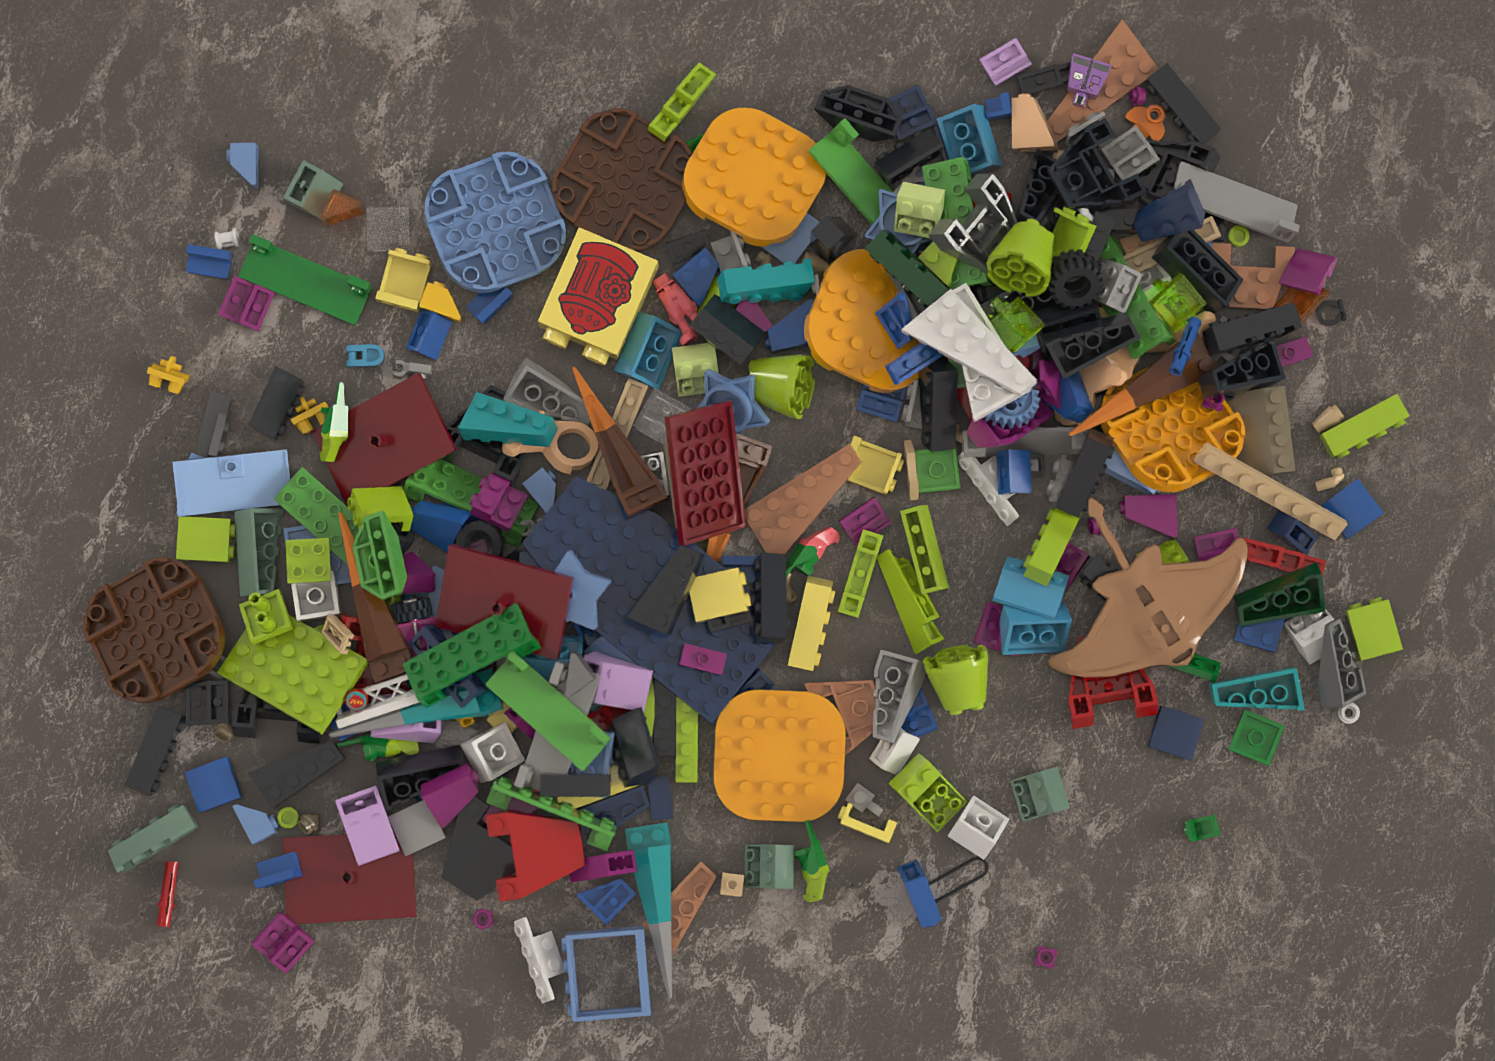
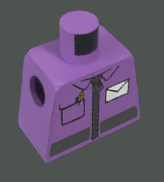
[1067,53,1112,108]

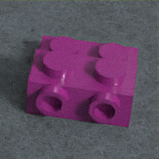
[469,473,528,532]

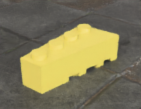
[788,576,835,671]

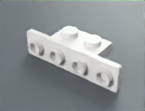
[957,451,1019,526]
[514,917,564,1003]

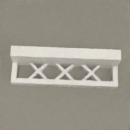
[336,674,419,728]

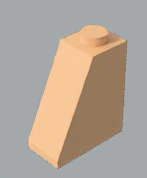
[1012,94,1058,152]

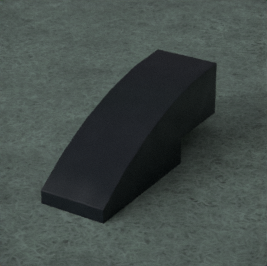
[540,773,611,797]

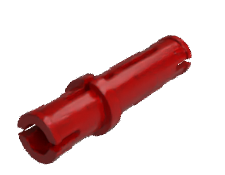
[156,861,179,927]

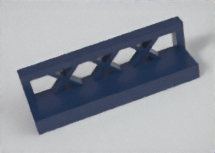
[408,624,488,708]

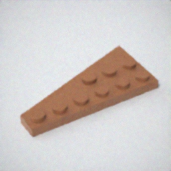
[1047,19,1159,143]
[744,444,862,554]

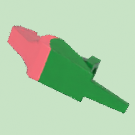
[786,526,840,577]

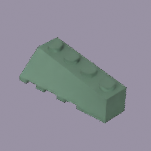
[234,508,284,597]
[108,804,199,873]

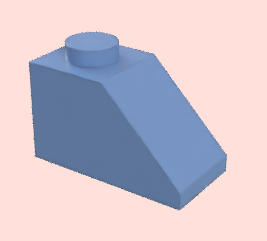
[227,143,259,189]
[522,467,557,513]
[232,804,279,845]

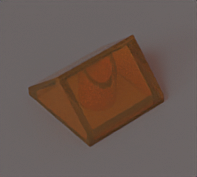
[320,189,367,227]
[1273,288,1330,324]

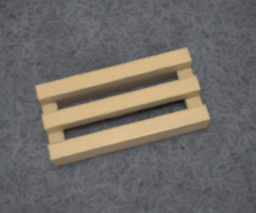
[321,614,354,654]

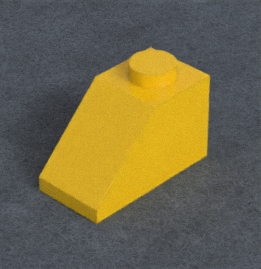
[419,281,462,323]

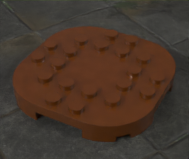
[552,108,692,252]
[83,557,225,704]

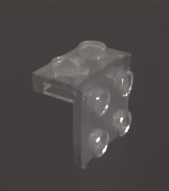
[1046,455,1074,503]

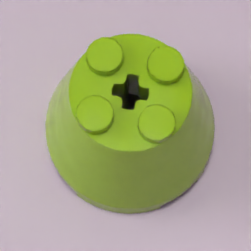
[986,219,1054,297]
[749,354,815,419]
[923,644,988,715]

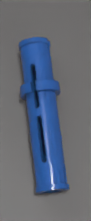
[1169,317,1201,376]

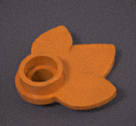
[1125,105,1165,141]

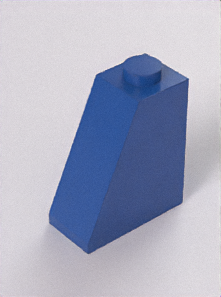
[764,299,814,354]
[1043,371,1094,423]
[410,500,471,553]
[897,859,942,928]

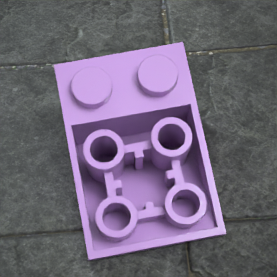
[584,651,653,712]
[371,693,441,743]
[335,786,400,866]

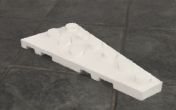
[953,283,1031,422]
[901,289,1037,397]

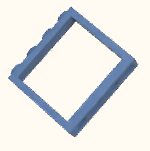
[562,926,651,1022]

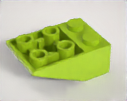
[888,753,967,833]

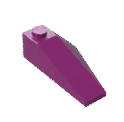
[967,399,1053,448]

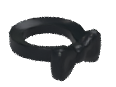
[1316,299,1347,326]

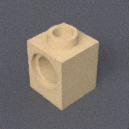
[720,873,744,897]

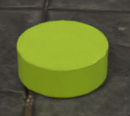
[1227,225,1250,247]
[277,807,300,829]

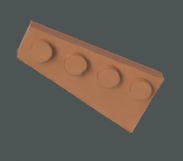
[642,862,717,954]

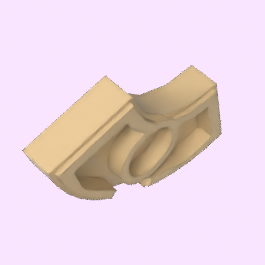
[904,440,919,500]

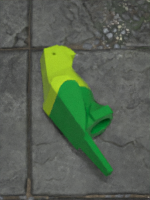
[319,382,348,462]
[337,735,420,763]
[794,820,830,903]

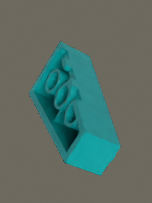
[717,258,815,304]
[458,392,558,447]
[1208,666,1305,710]

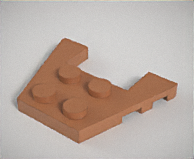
[1212,243,1295,310]
[805,680,876,756]

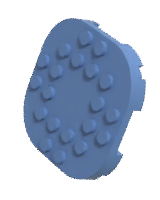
[424,152,566,293]

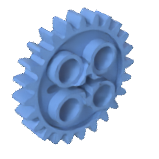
[985,384,1040,429]

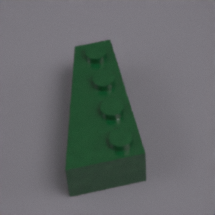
[865,230,951,308]
[1233,562,1326,626]

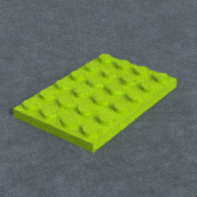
[217,615,369,734]

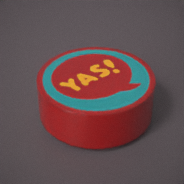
[346,688,369,711]

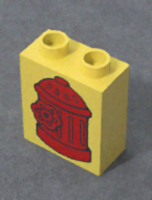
[538,228,659,366]

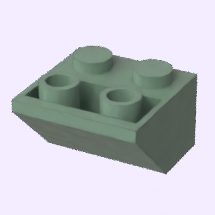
[283,160,344,222]
[1010,767,1070,822]
[744,844,794,889]

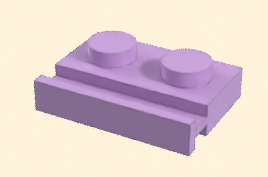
[979,38,1032,87]

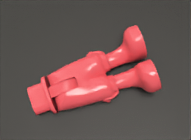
[652,273,699,346]

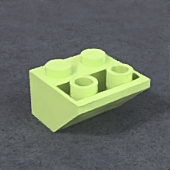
[894,182,945,239]
[672,343,718,397]

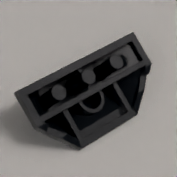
[814,85,902,142]

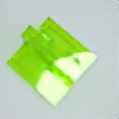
[1149,273,1207,333]
[990,297,1045,354]

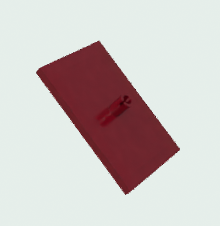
[311,373,457,507]
[664,400,746,546]
[435,544,574,660]
[282,831,417,924]

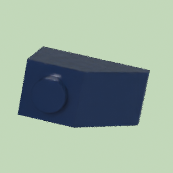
[1267,511,1318,555]

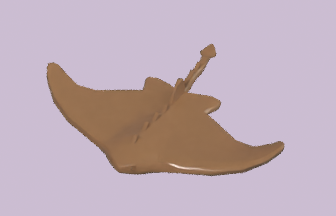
[1048,498,1248,678]

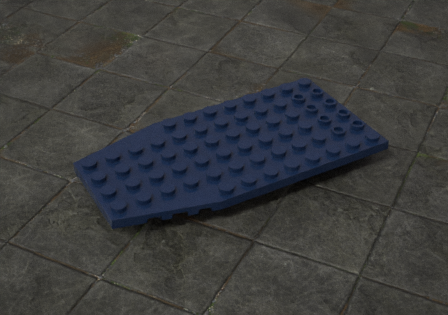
[522,476,792,724]

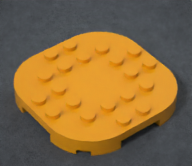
[682,108,826,247]
[804,249,921,393]
[1100,360,1245,492]
[714,689,845,822]

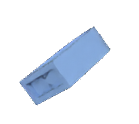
[1104,450,1161,495]

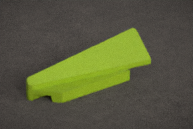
[877,549,944,654]

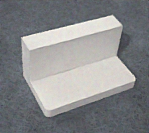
[869,728,920,775]

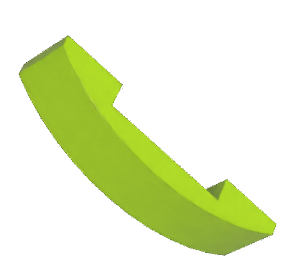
[838,529,884,618]

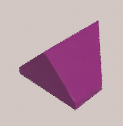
[1031,360,1061,409]

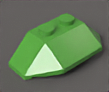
[352,511,407,600]

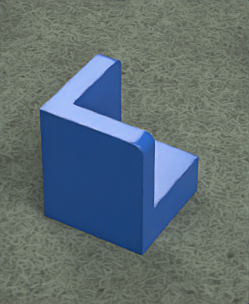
[985,92,1012,121]

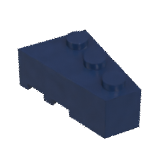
[1134,179,1205,242]

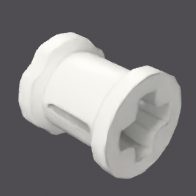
[214,228,240,250]

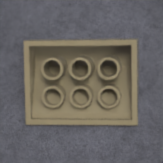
[1224,386,1295,476]

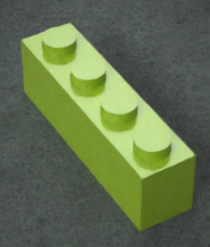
[1319,394,1410,459]
[900,505,949,594]
[1023,508,1082,587]
[676,696,698,783]

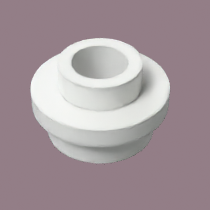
[1338,703,1360,724]

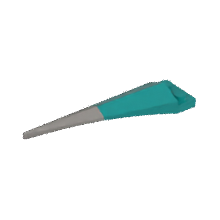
[329,668,504,738]
[625,822,672,999]

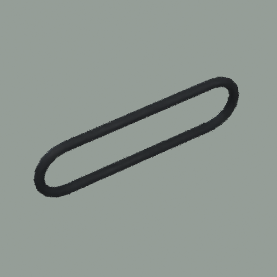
[928,857,989,903]

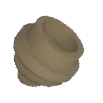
[213,721,234,743]
[297,813,320,835]

